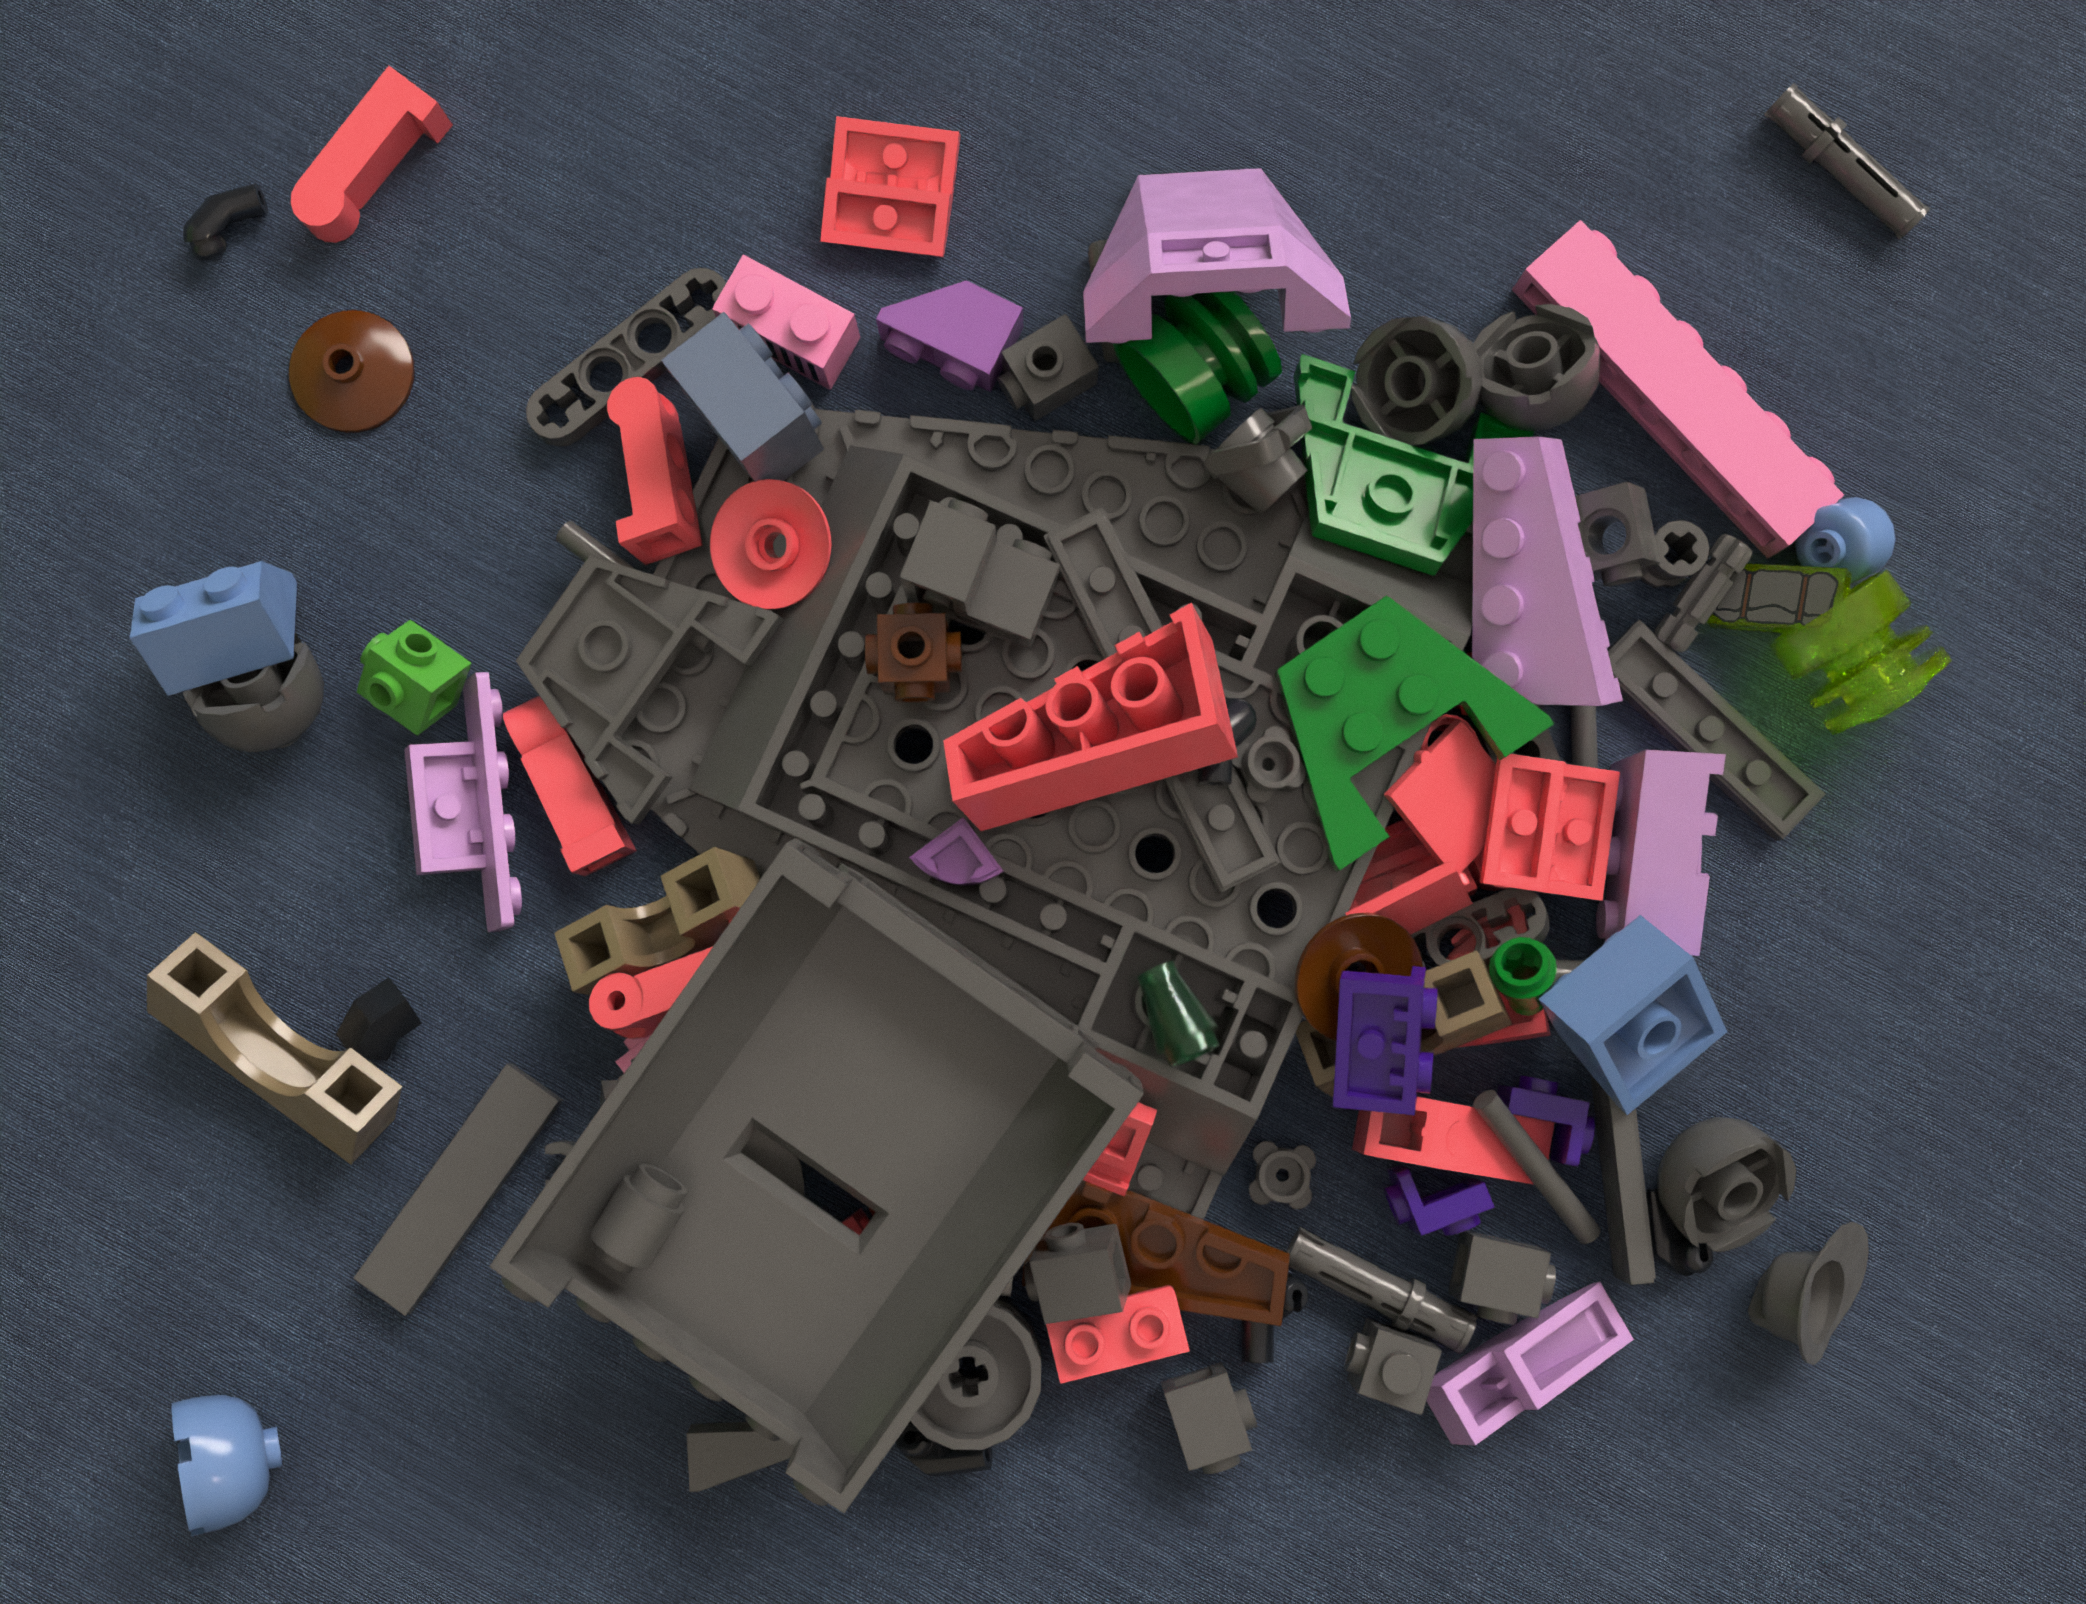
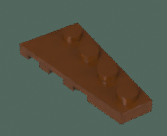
[1022,1180,1290,1326]

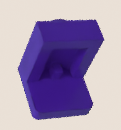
[1497,1075,1595,1167]
[1384,1165,1494,1236]

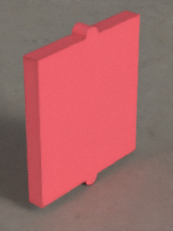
[1384,720,1496,874]
[1345,860,1473,935]

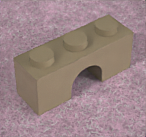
[554,847,761,995]
[1295,950,1513,1097]

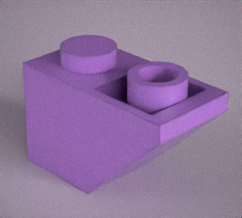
[876,280,1024,392]

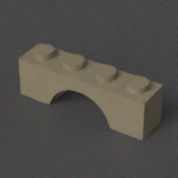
[147,932,402,1165]

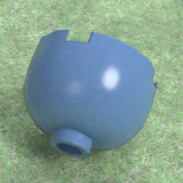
[172,1395,283,1537]

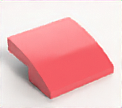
[820,116,961,257]
[1480,754,1620,901]

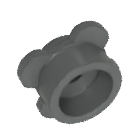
[1232,726,1306,804]
[1248,1141,1316,1209]

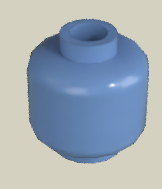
[1795,497,1896,586]

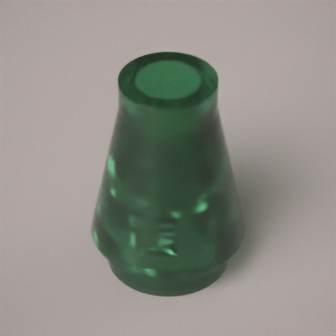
[1137,961,1220,1068]

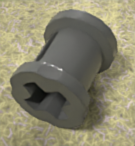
[1641,520,1709,588]

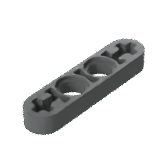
[526,268,726,447]

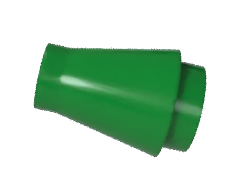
[1489,937,1557,1016]

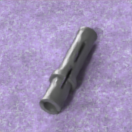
[1764,83,1931,240]
[1286,1227,1478,1354]

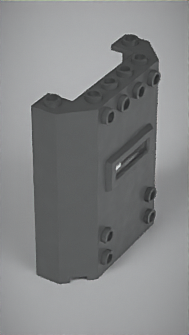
[489,838,1144,1514]

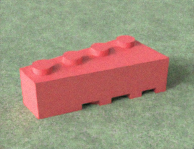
[943,603,1238,831]

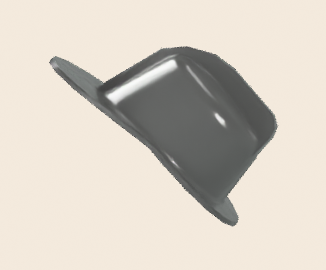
[1748,1221,1869,1365]

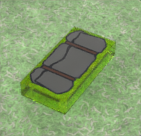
[1707,564,1852,637]

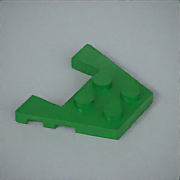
[1293,354,1534,576]
[1275,595,1555,872]

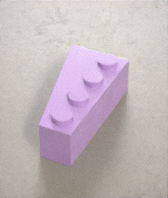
[1472,437,1623,706]

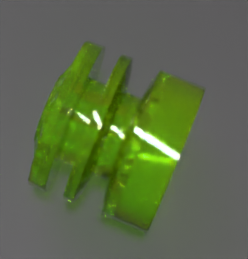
[1769,569,1952,735]

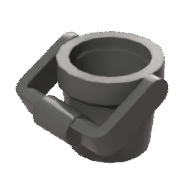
[1201,405,1312,515]

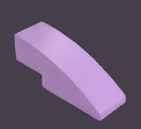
[1426,1282,1634,1446]

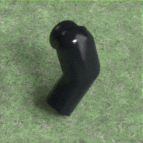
[183,183,268,261]
[1241,1274,1309,1363]
[896,1421,993,1477]

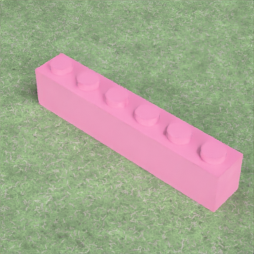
[1512,220,1844,559]

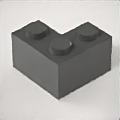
[900,499,1060,651]

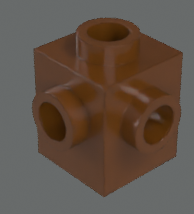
[865,603,962,703]

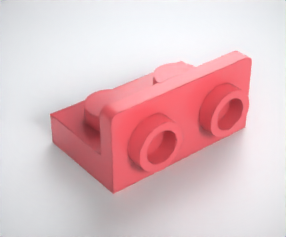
[1046,1285,1190,1384]

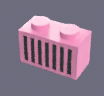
[712,255,861,390]

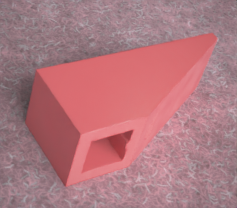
[1352,1096,1555,1184]

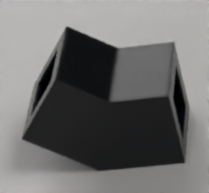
[336,977,422,1061]

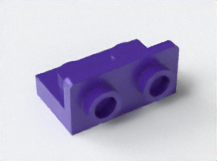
[1333,966,1438,1115]

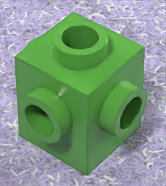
[356,619,471,736]

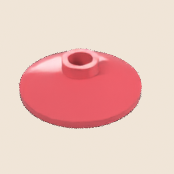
[710,479,832,609]

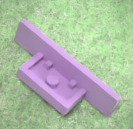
[404,672,522,932]

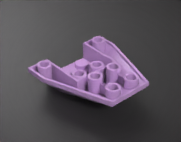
[1083,168,1351,343]

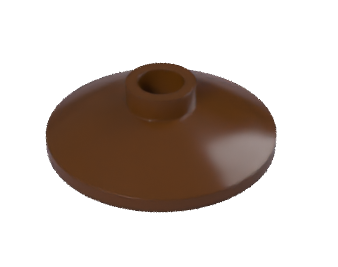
[289,310,415,433]
[1294,913,1423,1041]

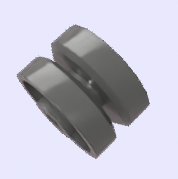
[911,1296,1041,1450]

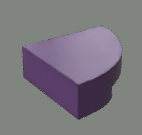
[909,817,1004,885]

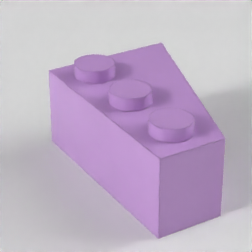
[1596,750,1726,956]

